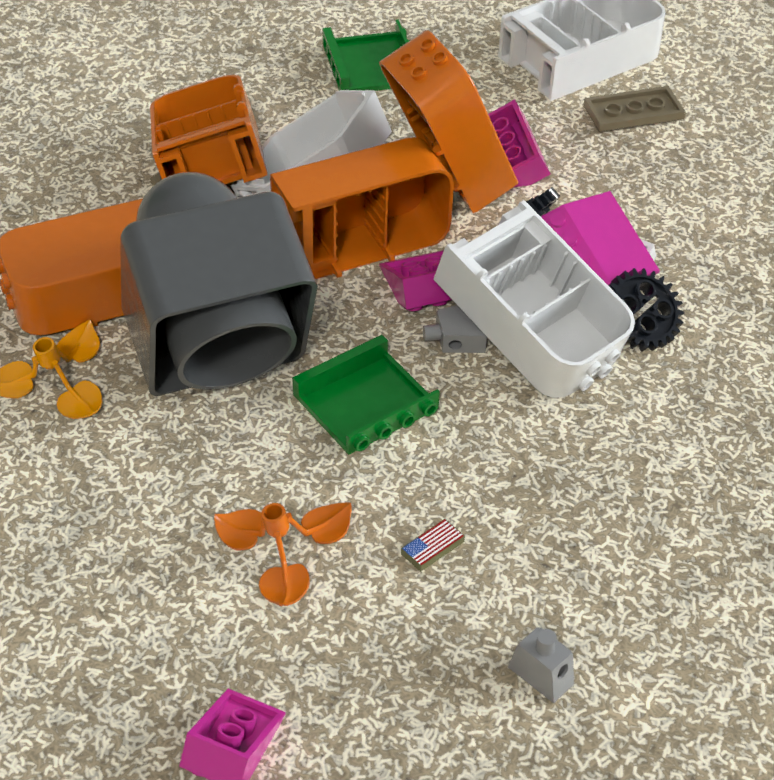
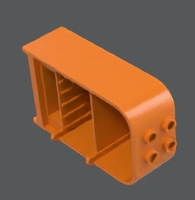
[379,30,518,213]
[150,75,268,184]
[270,137,454,279]
[0,198,143,335]

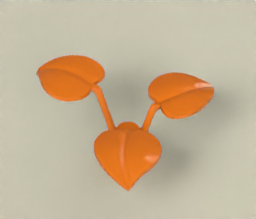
[214,502,352,606]

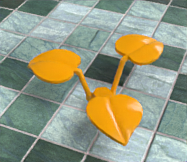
[0,320,103,419]

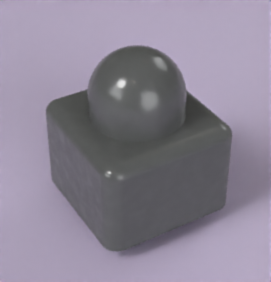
[120,172,318,396]

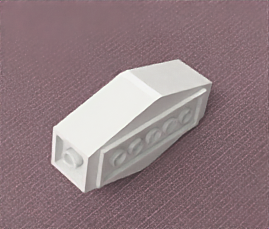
[231,90,392,198]

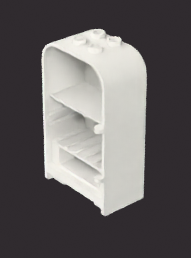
[498,0,666,101]
[433,200,635,398]

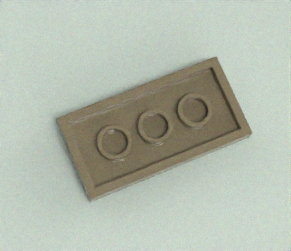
[583,86,686,132]

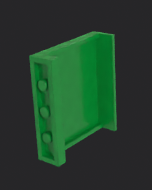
[322,19,410,91]
[292,335,440,455]

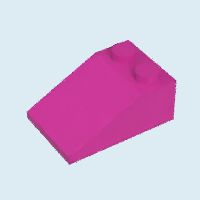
[179,689,286,780]

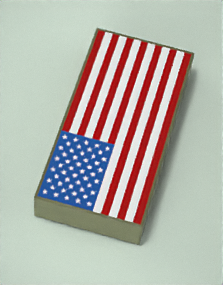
[401,519,465,572]

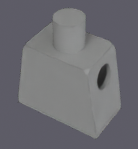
[423,305,487,353]
[508,627,574,703]

